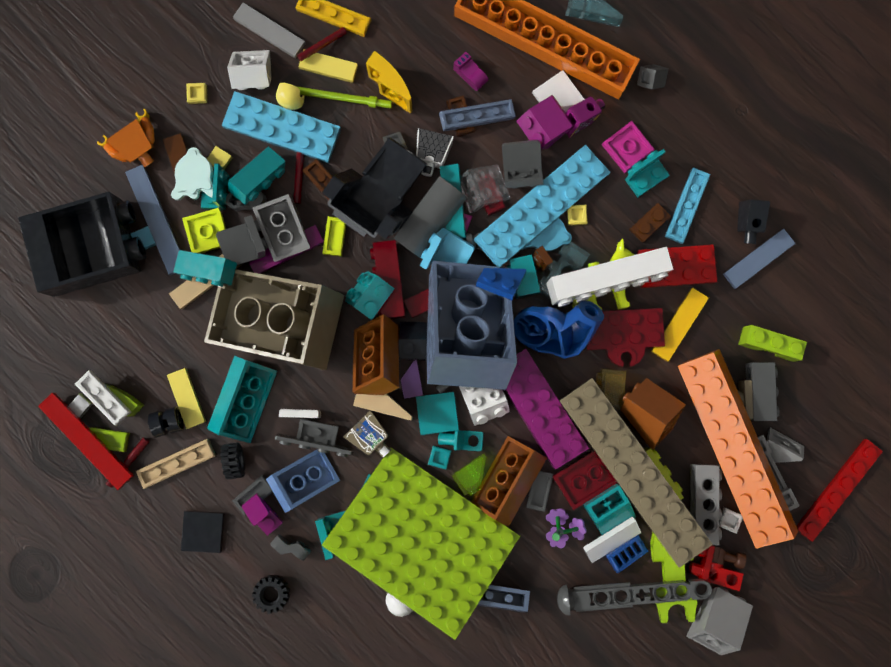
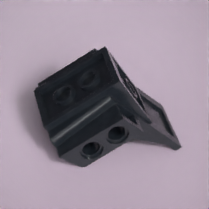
[322,137,427,239]

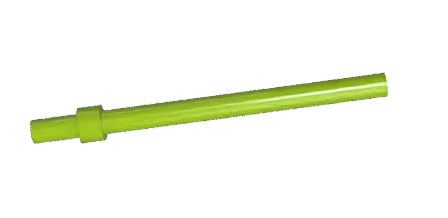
[296,86,392,108]

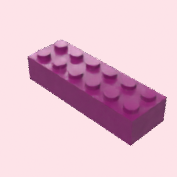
[504,349,589,469]

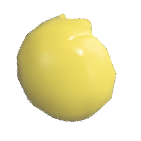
[276,83,305,110]

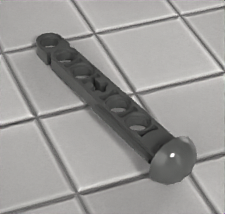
[557,579,712,616]

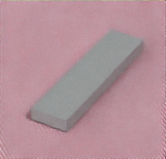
[233,3,306,59]

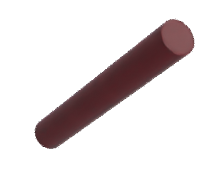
[297,27,347,62]
[293,152,304,204]
[106,437,150,488]

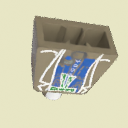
[343,410,391,458]

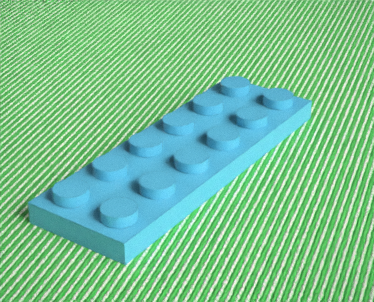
[222,91,341,163]

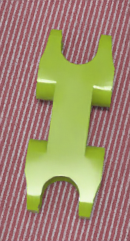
[650,532,697,623]

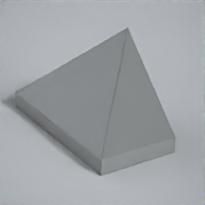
[767,427,804,463]

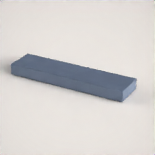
[439,99,516,132]
[723,229,795,289]

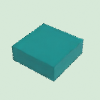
[428,446,451,470]

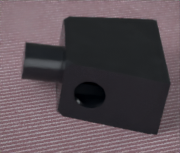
[737,200,770,244]

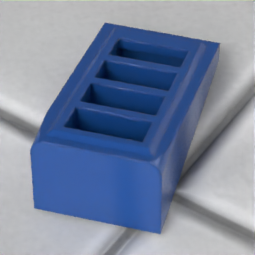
[605,535,648,573]

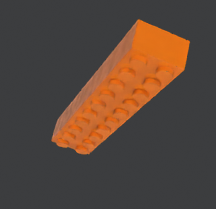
[454,0,640,100]
[678,349,798,548]

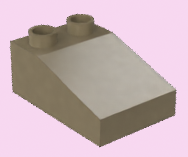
[204,270,344,370]

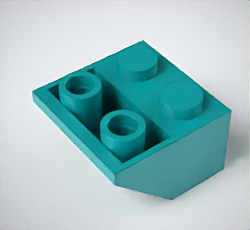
[583,484,636,535]

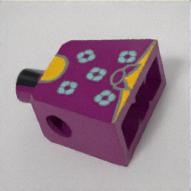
[566,97,605,138]

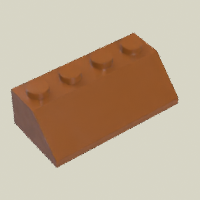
[352,314,399,395]
[471,436,547,526]

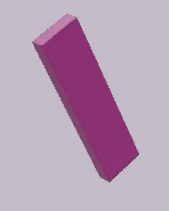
[249,225,324,274]

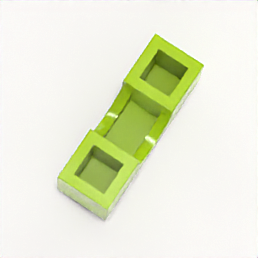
[738,325,807,362]

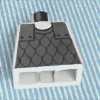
[416,128,453,177]

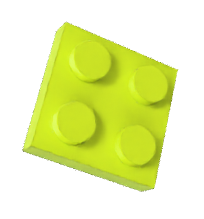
[182,208,226,254]

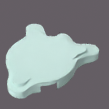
[171,147,213,200]

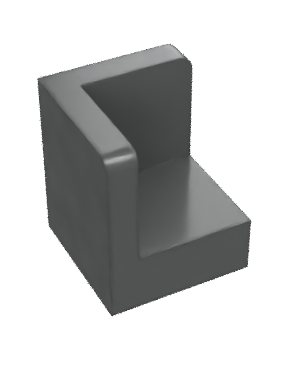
[637,64,669,89]

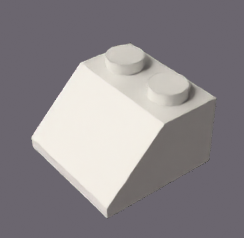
[227,50,271,90]

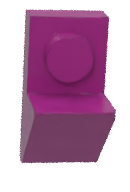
[242,493,283,536]

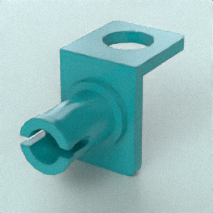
[438,430,484,451]

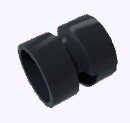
[148,406,184,438]

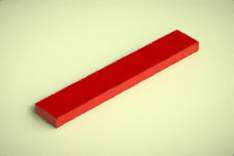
[38,393,134,490]

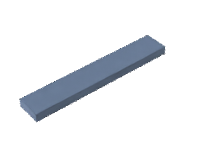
[125,165,180,275]

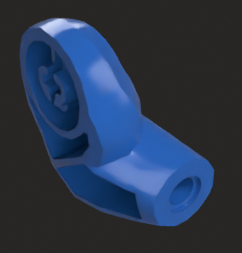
[513,300,604,359]

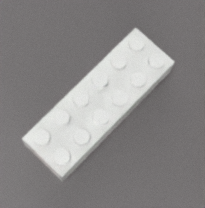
[546,247,674,307]

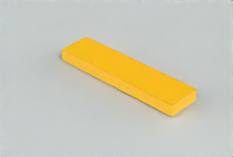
[295,0,371,37]
[651,288,709,362]

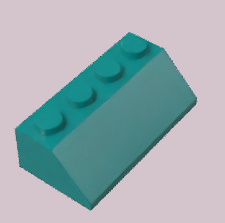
[207,356,277,443]

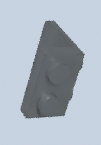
[502,140,543,189]
[216,215,268,266]

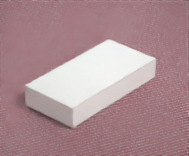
[279,409,321,418]

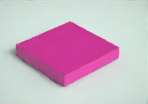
[602,121,655,174]

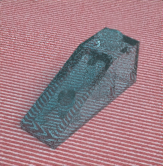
[565,0,623,27]

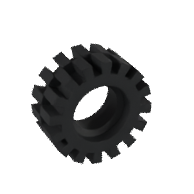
[220,442,245,480]
[252,575,290,614]

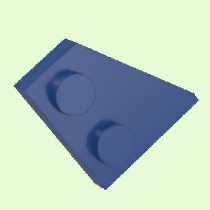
[476,268,526,300]

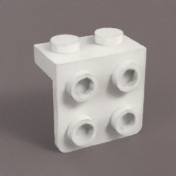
[459,386,510,426]

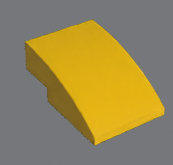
[366,51,413,114]

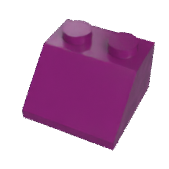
[516,95,574,151]

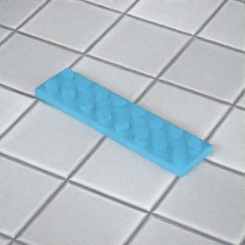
[474,145,610,268]

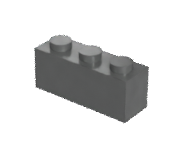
[745,363,779,421]

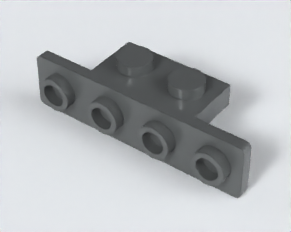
[275,418,354,457]

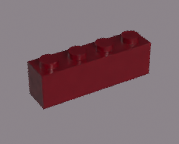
[370,240,405,319]

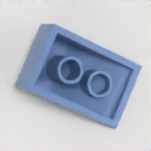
[266,449,340,513]

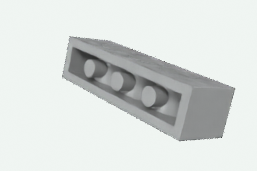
[690,464,722,545]

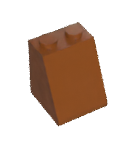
[621,378,686,450]

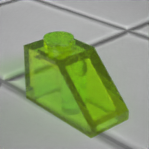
[452,453,486,496]

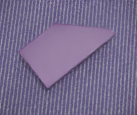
[401,360,423,399]

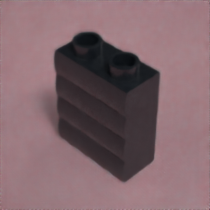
[18,192,146,297]

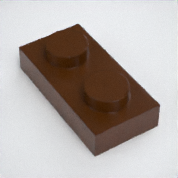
[629,203,671,243]
[532,245,553,272]

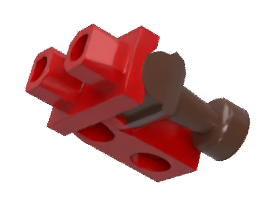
[688,545,746,591]

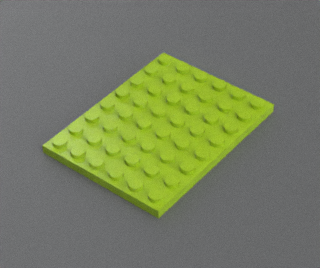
[322,448,520,640]

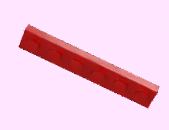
[796,439,883,542]

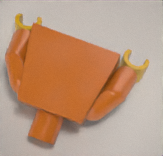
[97,109,155,167]

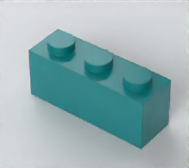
[228,146,286,205]
[173,250,237,287]

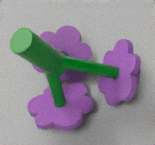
[546,508,587,548]

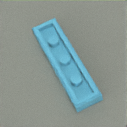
[665,168,711,244]

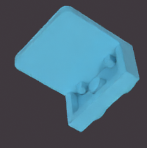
[420,228,475,269]

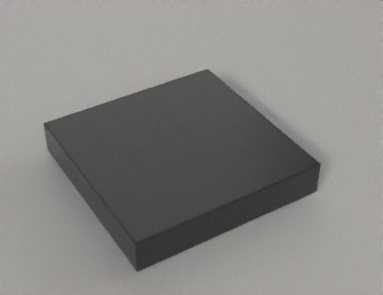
[181,511,224,553]

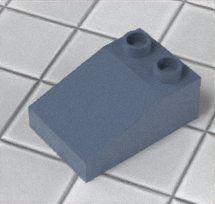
[427,261,517,390]

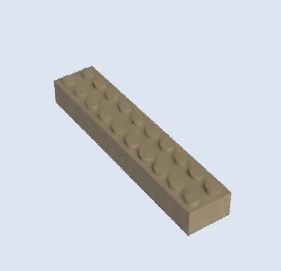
[559,378,713,568]

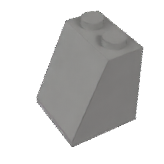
[686,587,753,655]

